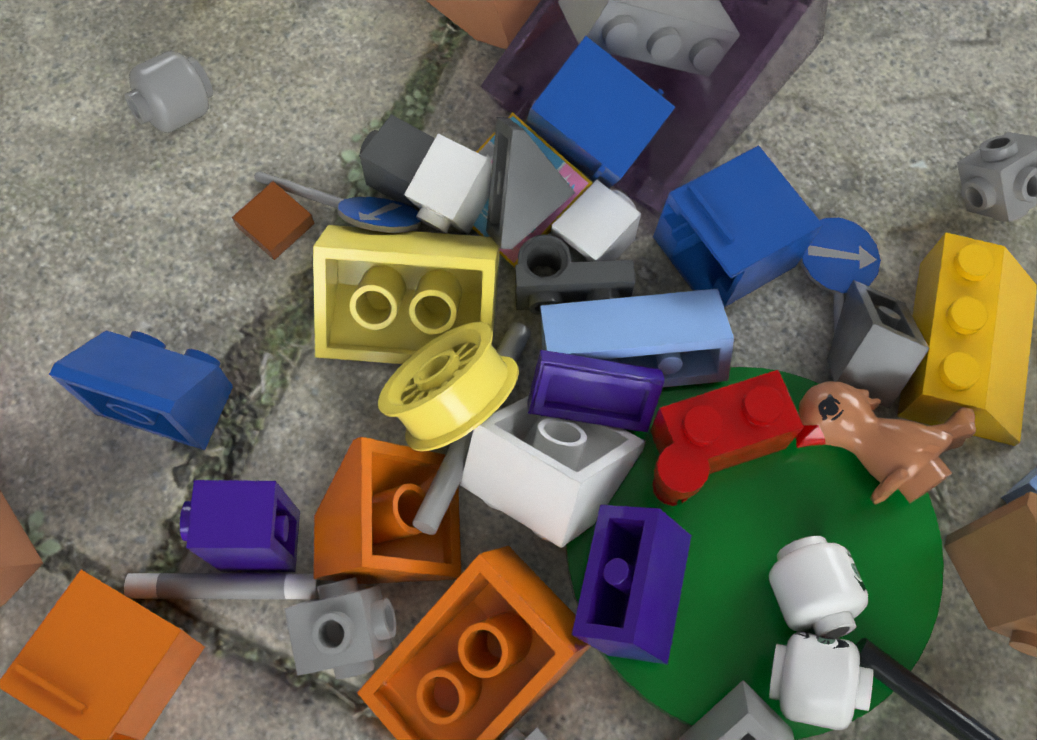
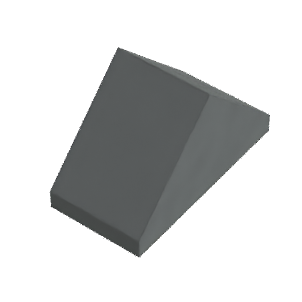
[486,117,575,249]

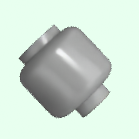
[125,50,213,133]

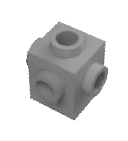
[957,132,1037,222]
[284,577,396,679]

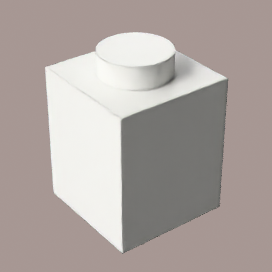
[404,134,492,235]
[551,180,641,262]

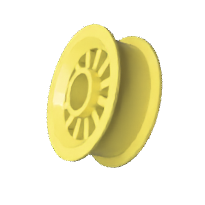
[378,322,519,451]

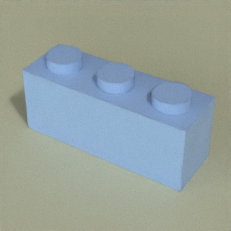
[540,289,734,387]

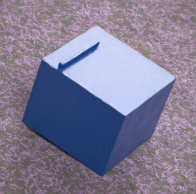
[526,36,675,189]
[653,145,823,308]

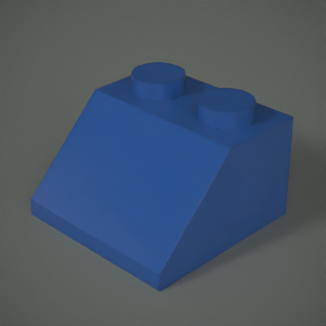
[49,330,233,450]

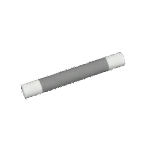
[124,573,321,599]

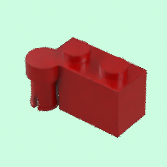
[650,370,804,506]

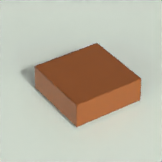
[232,181,315,260]

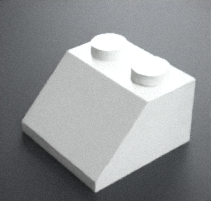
[460,396,646,548]

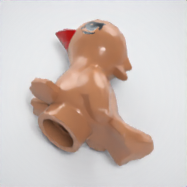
[796,381,976,505]

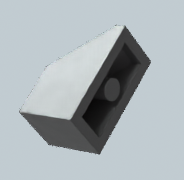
[827,280,930,409]

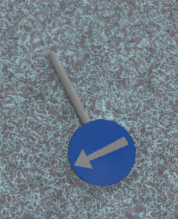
[254,171,422,233]
[800,217,881,334]

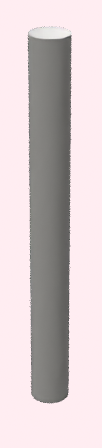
[412,322,531,535]

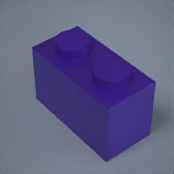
[180,480,300,572]
[572,505,692,665]

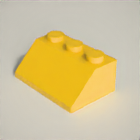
[897,232,1037,446]

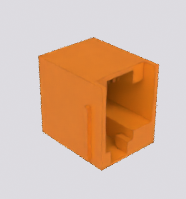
[0,570,205,740]

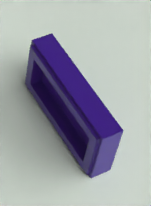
[527,350,665,433]

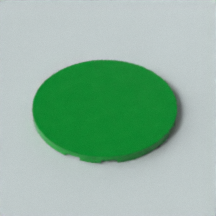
[566,367,944,740]

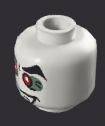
[769,536,868,638]
[769,632,873,730]

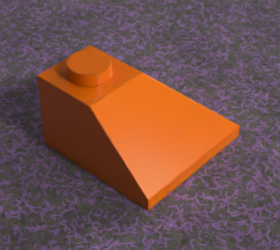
[313,437,461,584]

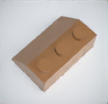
[944,491,1037,657]

